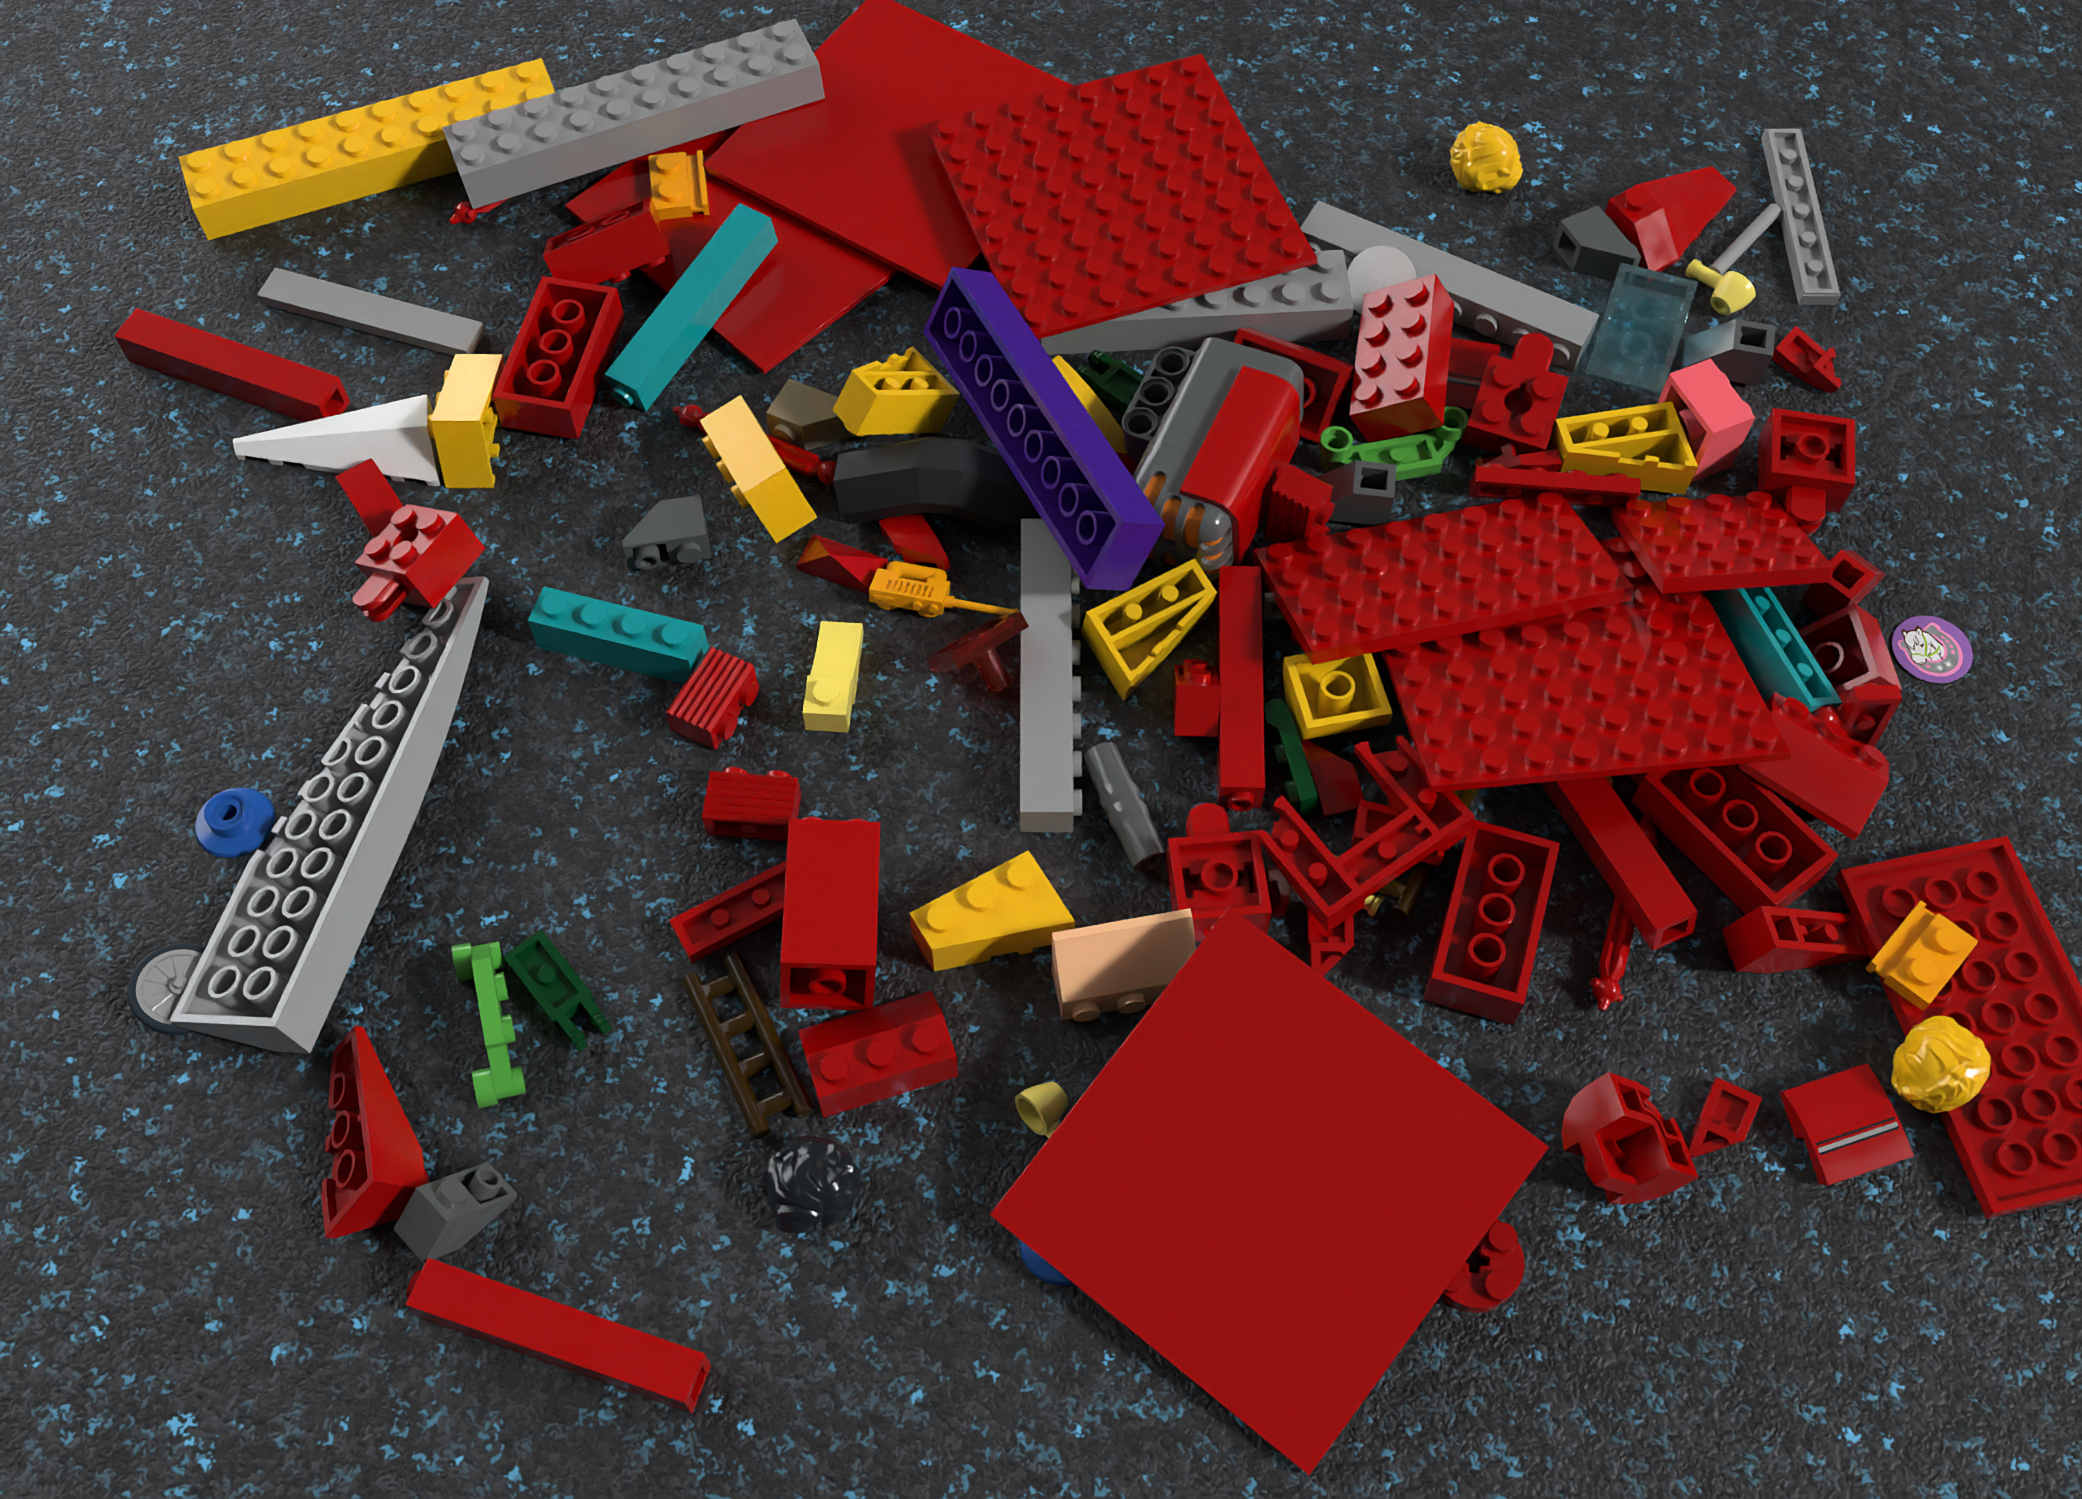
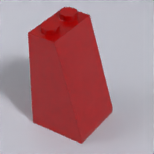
[780,817,880,1011]

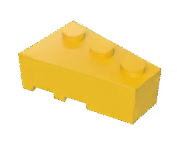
[1546,401,1698,495]

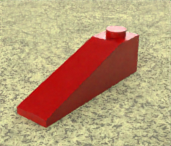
[1605,166,1737,278]
[321,1025,429,1239]

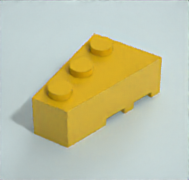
[832,347,960,436]
[427,354,505,488]
[699,395,818,543]
[1081,558,1217,701]
[909,850,1075,972]

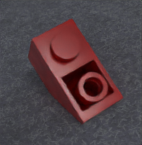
[1801,550,1886,618]
[1173,659,1221,737]

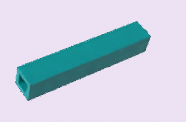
[604,203,778,412]

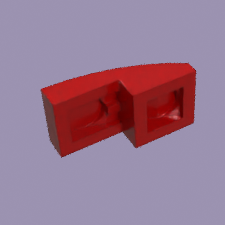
[335,458,404,538]

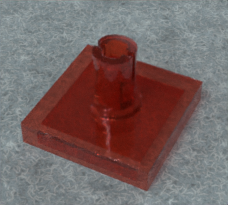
[925,612,1029,693]

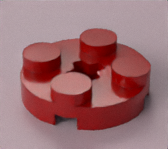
[1441,1219,1525,1313]

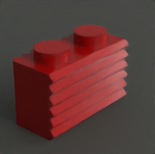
[1264,464,1335,544]
[665,646,759,750]
[702,767,801,842]

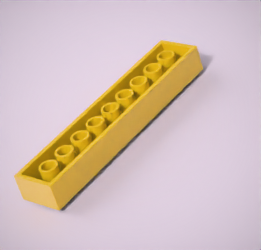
[179,58,555,241]

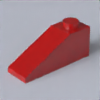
[1722,906,1869,974]

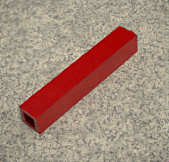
[114,308,350,422]
[1216,566,1265,812]
[1540,777,1698,951]
[405,1258,712,1414]

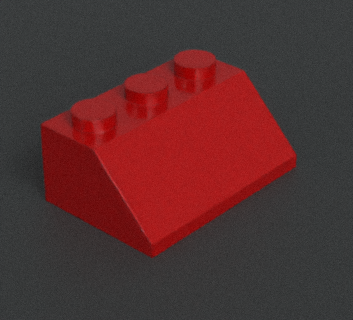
[543,196,670,285]
[1234,327,1355,443]
[1737,692,1889,841]
[798,991,958,1118]

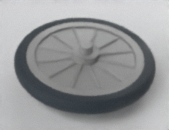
[127,943,205,1035]

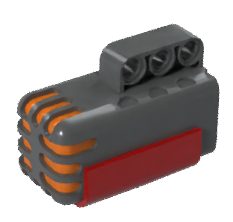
[1122,337,1304,583]

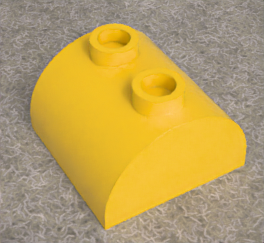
[1283,653,1392,740]

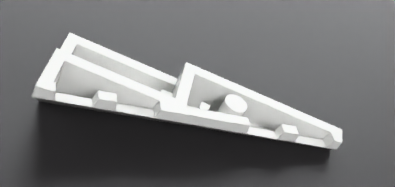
[233,394,440,486]

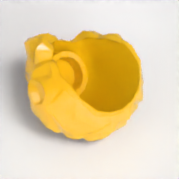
[1450,121,1523,194]
[1891,1016,1991,1114]

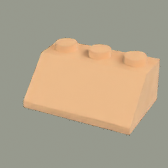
[1051,908,1196,1022]

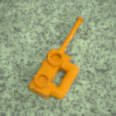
[869,561,1021,620]

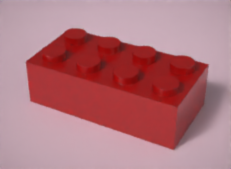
[1349,273,1454,443]
[492,276,625,440]
[1631,764,1839,914]
[1423,819,1560,1026]

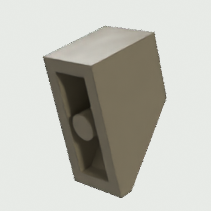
[766,379,857,450]

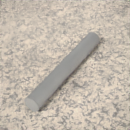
[1709,203,1782,275]

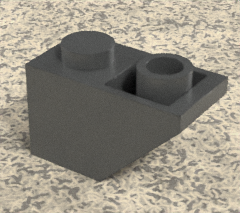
[1552,205,1641,285]
[1681,319,1775,386]
[1316,460,1397,526]
[622,495,712,570]
[394,1162,518,1263]

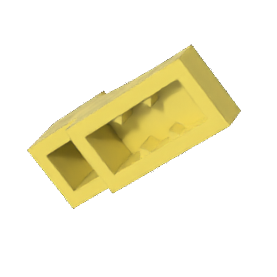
[802,621,864,733]

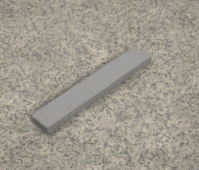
[1761,129,1841,305]
[257,267,486,356]

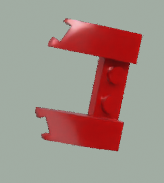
[1257,735,1475,932]

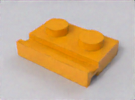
[649,150,710,220]
[1865,900,1979,1011]

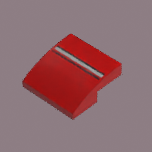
[1445,337,1500,414]
[1779,1064,1914,1186]

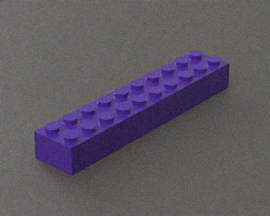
[923,267,1165,591]

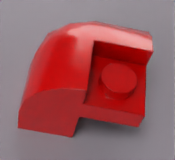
[1561,1072,1699,1205]

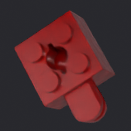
[1461,333,1569,456]
[1757,408,1855,535]
[352,504,486,622]
[1165,803,1272,942]

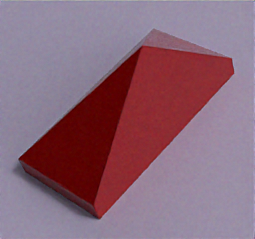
[796,534,888,594]

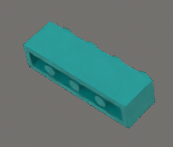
[528,586,709,684]
[1706,587,1843,713]

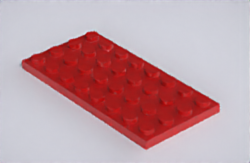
[1253,492,1634,665]
[1835,836,2082,1219]

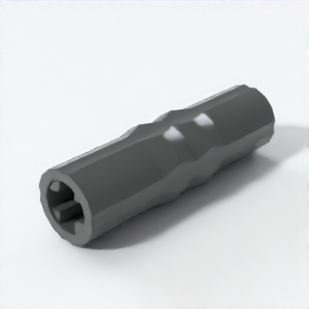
[1082,742,1166,873]

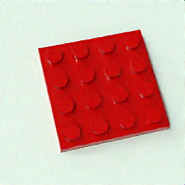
[1610,491,1834,594]

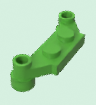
[1319,406,1469,481]
[451,941,526,1108]

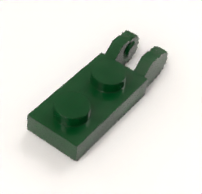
[1074,349,1144,414]
[1264,698,1318,820]
[503,929,612,1052]

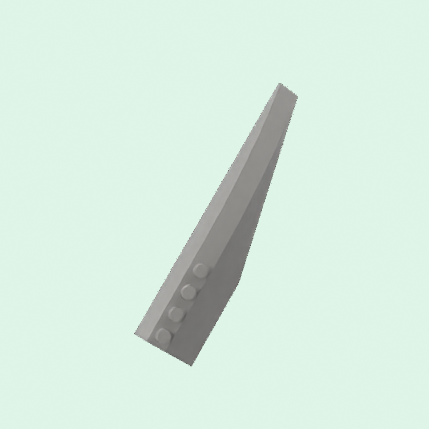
[169,576,489,1053]

